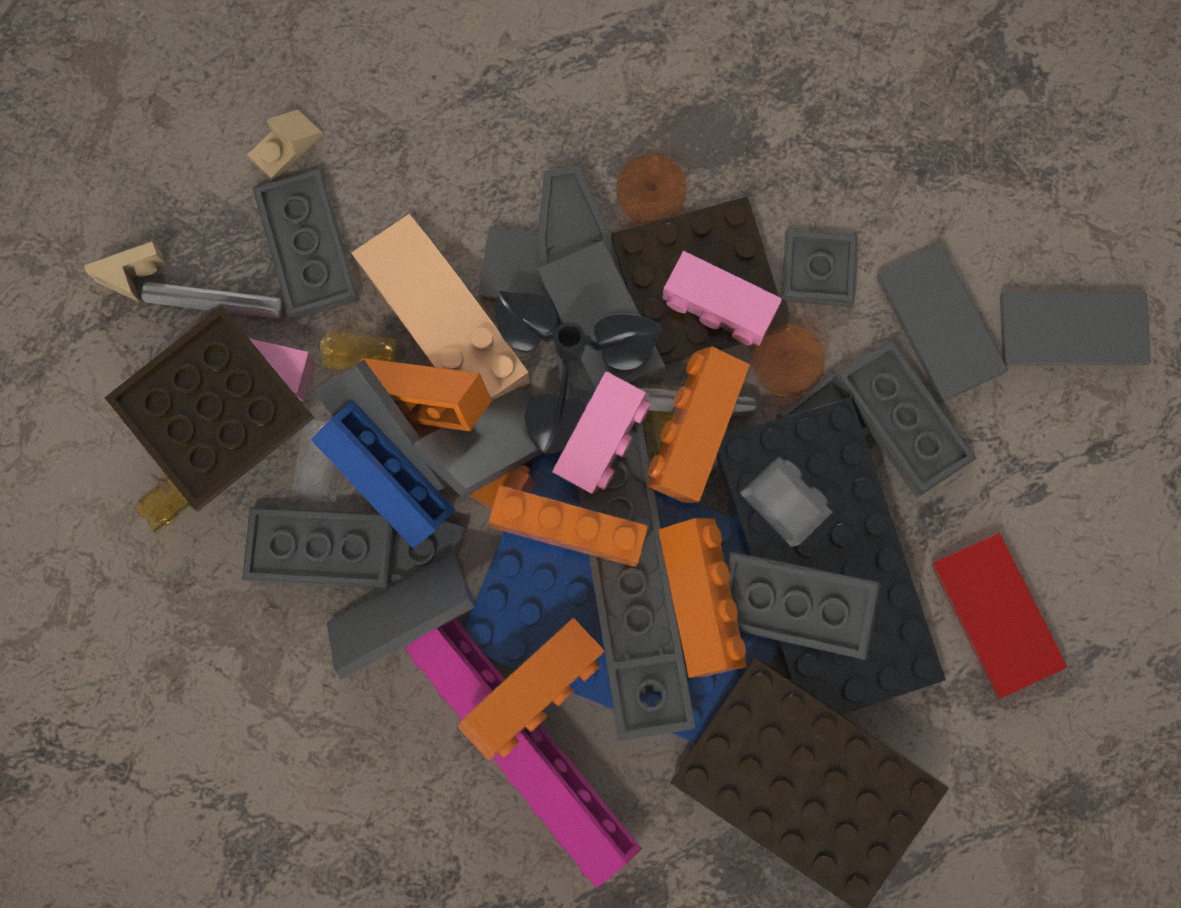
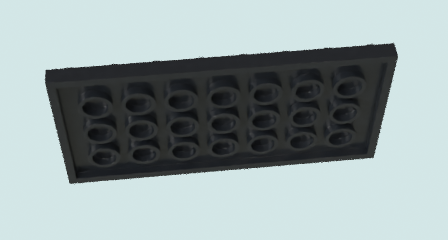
[716,397,946,714]

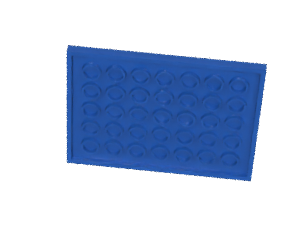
[464,451,778,743]

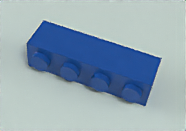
[311,400,455,549]

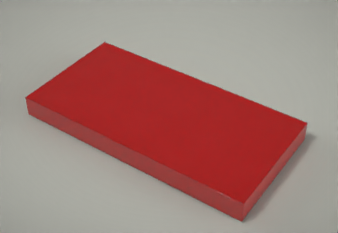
[931,532,1068,699]

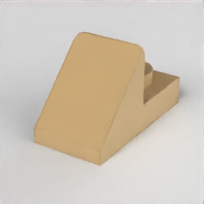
[247,110,323,181]
[84,242,166,302]

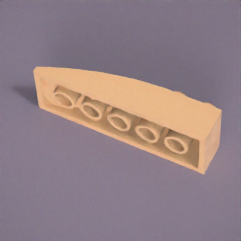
[351,214,531,401]

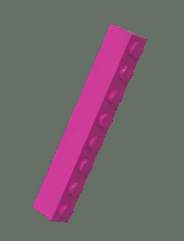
[405,618,642,888]

